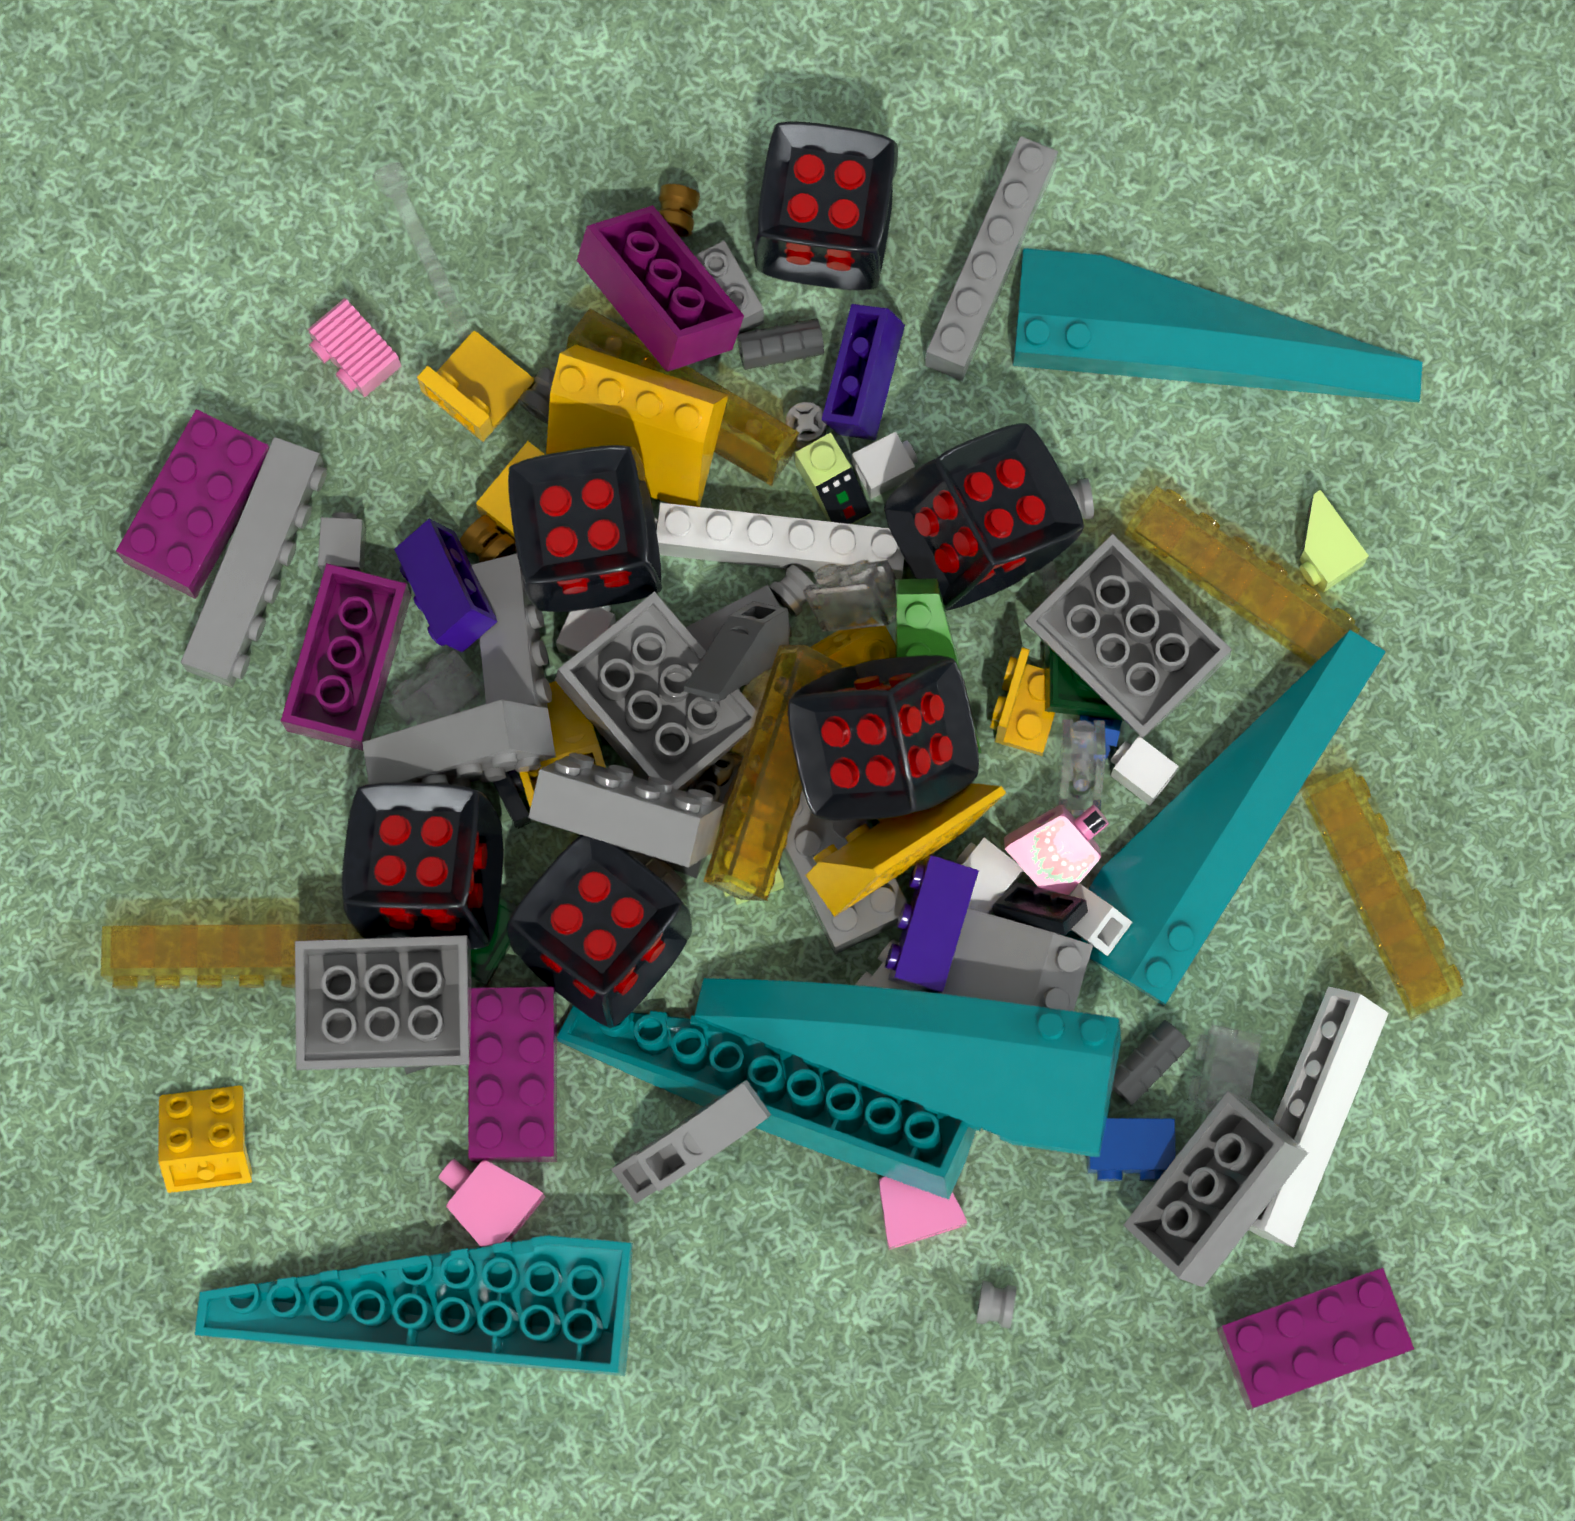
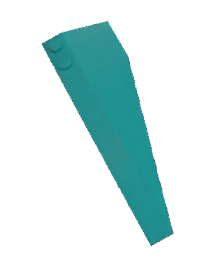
[1013,248,1423,403]
[1060,630,1386,1006]
[694,978,1121,1157]
[557,1005,976,1200]
[195,1235,632,1376]

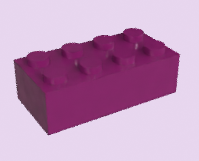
[576,205,744,372]
[116,409,269,599]
[281,563,412,751]
[468,987,557,1163]
[1217,1268,1414,1410]

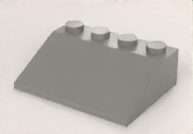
[1024,534,1232,738]
[555,591,763,791]
[940,908,1093,1011]
[295,936,472,1071]

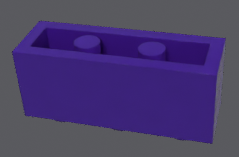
[821,304,905,441]
[394,518,498,652]
[885,855,979,994]

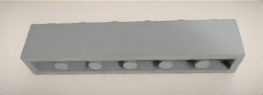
[925,136,1058,381]
[181,437,327,688]

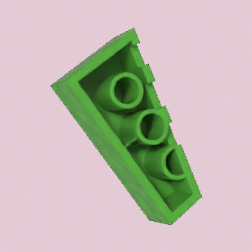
[895,579,981,753]

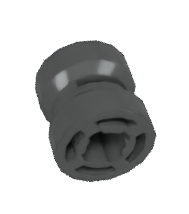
[518,367,555,424]

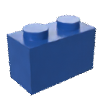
[1087,1118,1175,1182]

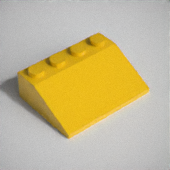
[546,345,729,507]
[805,783,1006,917]

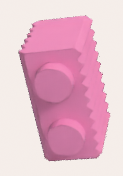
[308,298,401,397]

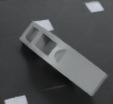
[611,1080,771,1204]

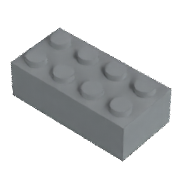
[362,699,556,788]
[528,753,725,868]
[762,779,908,955]
[1123,1091,1308,1287]

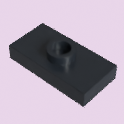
[493,769,531,829]
[993,882,1088,935]

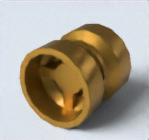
[658,184,700,237]
[460,514,516,563]

